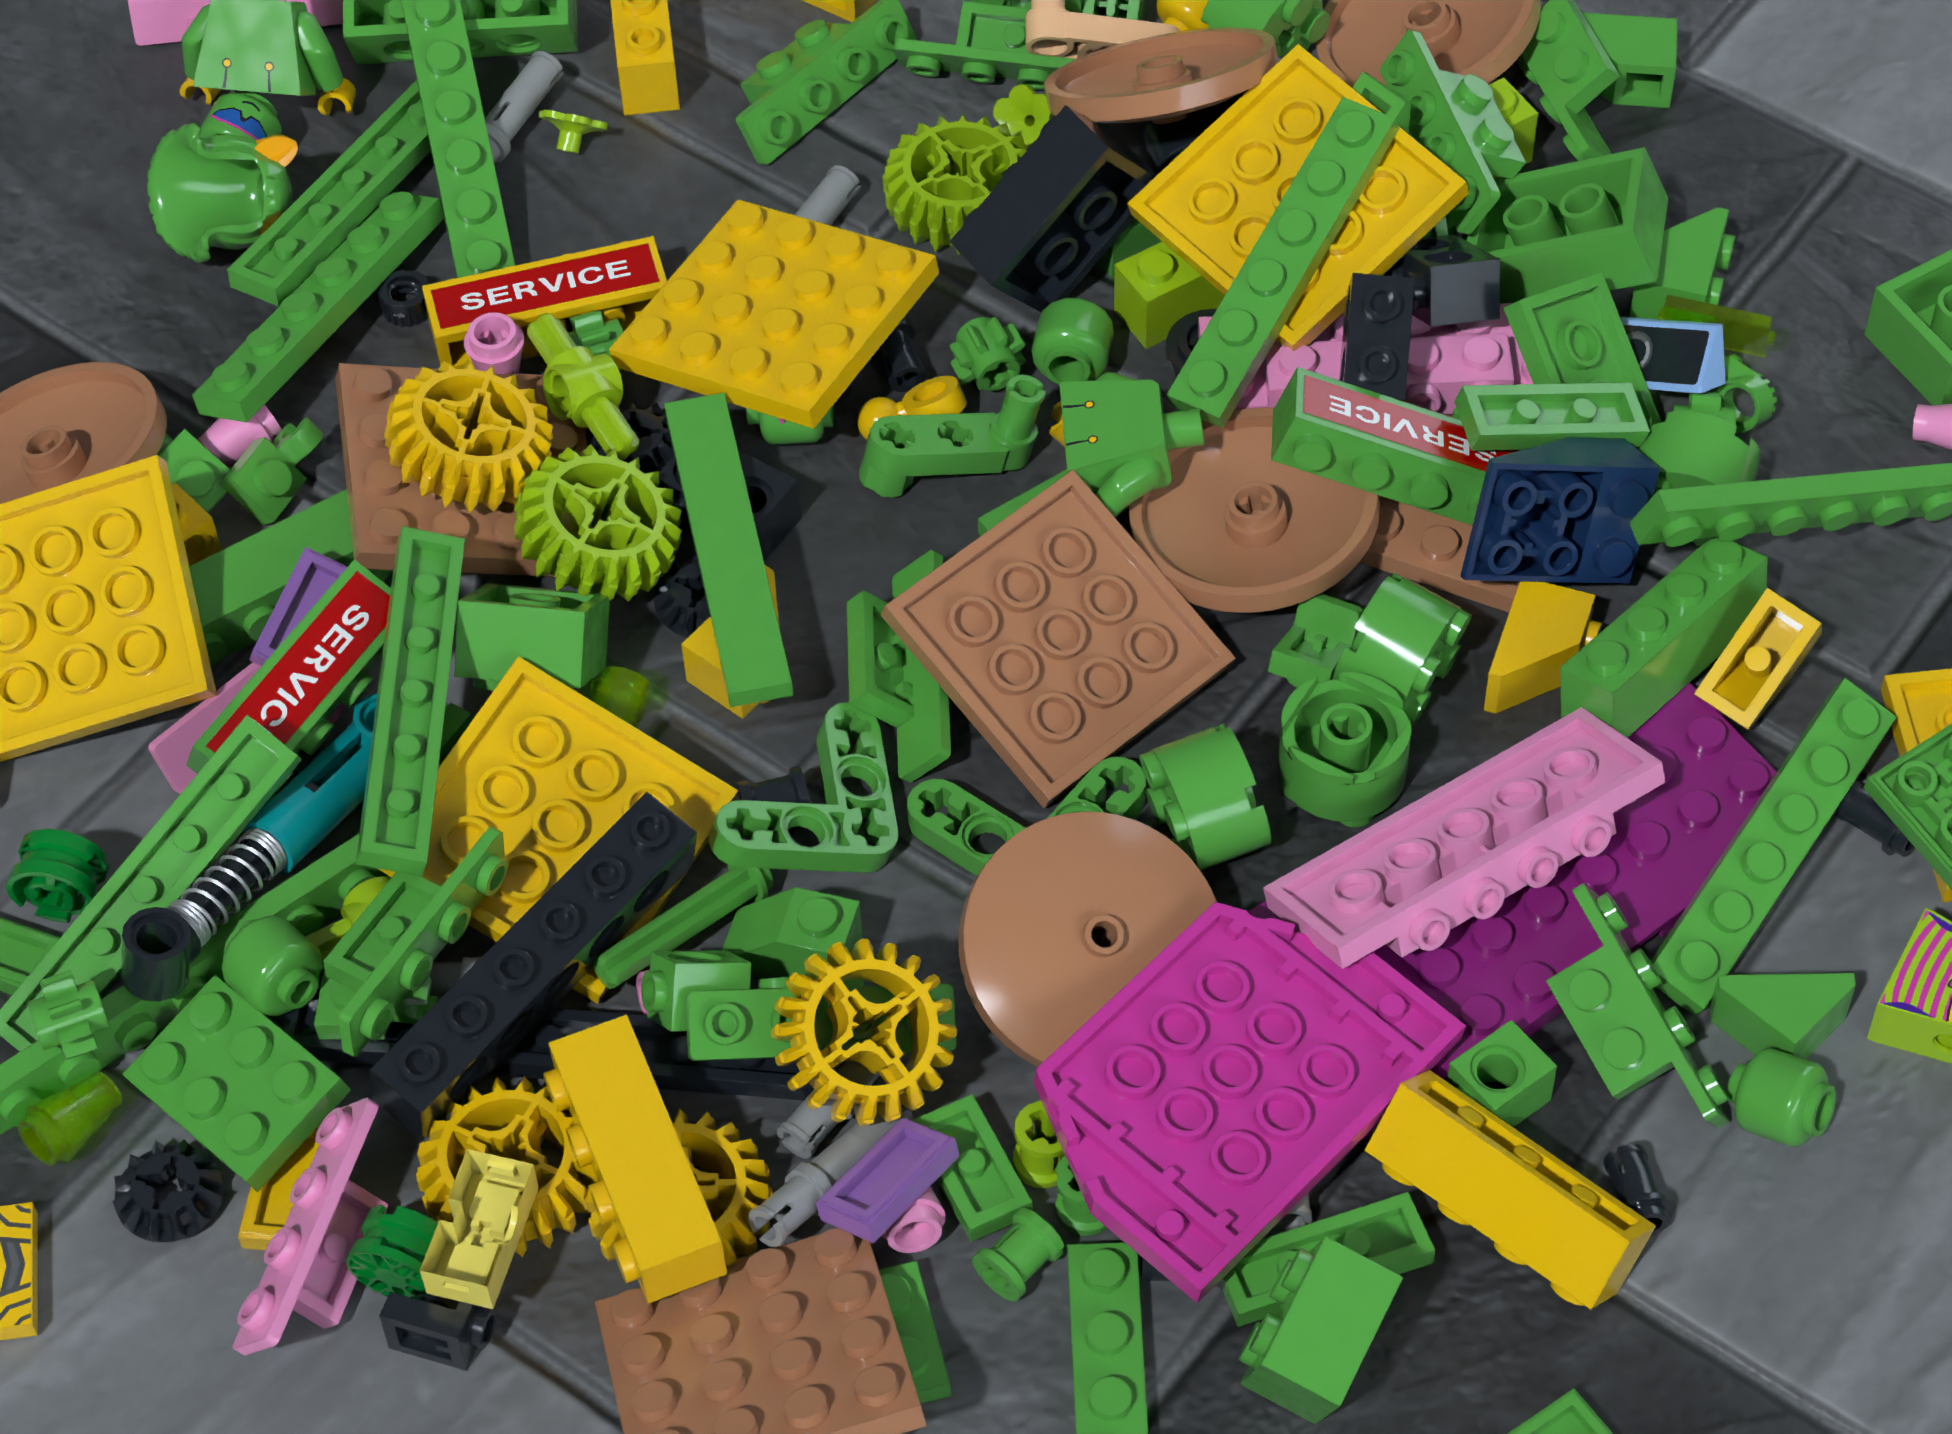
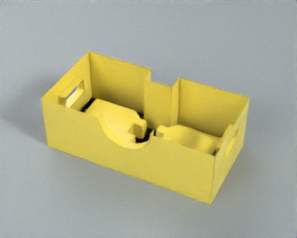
[420,1149,539,1309]

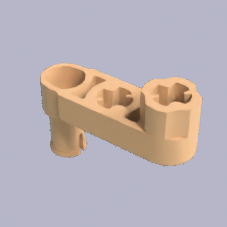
[1025,0,1180,59]

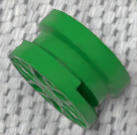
[5,828,111,923]
[346,1204,438,1298]

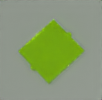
[1658,294,1776,358]

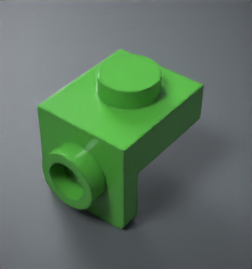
[157,429,230,514]
[1268,593,1363,687]

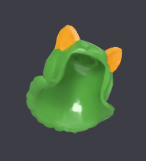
[147,122,298,263]

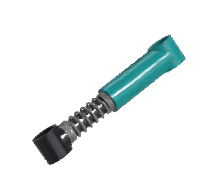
[121,693,378,1002]

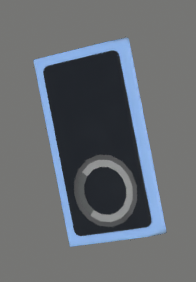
[1620,317,1726,393]

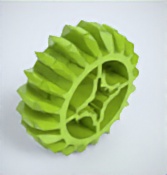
[883,113,1027,255]
[514,444,682,602]

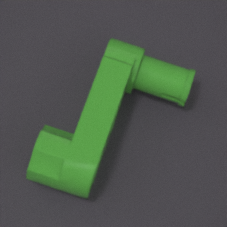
[859,375,1046,498]

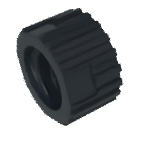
[378,270,429,327]

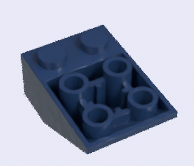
[1460,437,1660,584]

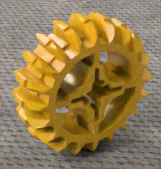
[384,359,553,513]
[771,939,957,1126]
[416,1076,593,1257]
[586,1109,773,1266]

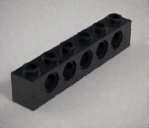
[370,792,697,1142]

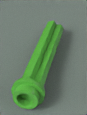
[592,865,773,989]

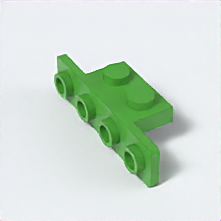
[736,0,917,165]
[1517,0,1620,161]
[894,1,1076,90]
[1380,30,1526,234]
[847,550,951,783]
[323,827,508,1057]
[1546,883,1730,1128]
[686,977,957,1061]

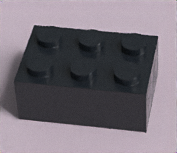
[949,105,1157,313]

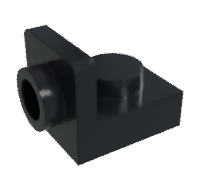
[379,1291,497,1371]

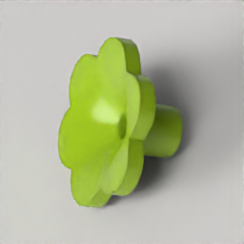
[993,84,1053,150]
[538,110,608,154]

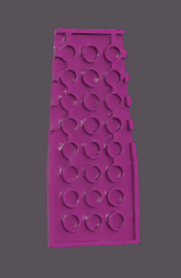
[1247,683,1777,1140]

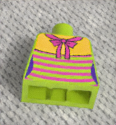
[1867,908,1952,1064]

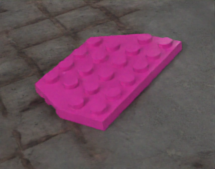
[1033,902,1466,1303]

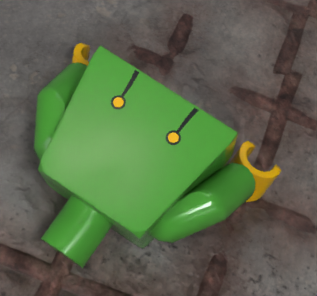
[180,0,356,115]
[1049,372,1205,518]

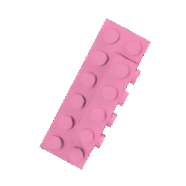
[1198,303,1533,414]
[1263,707,1665,969]

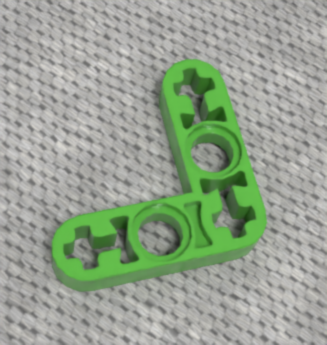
[708,702,898,873]
[907,757,1146,876]

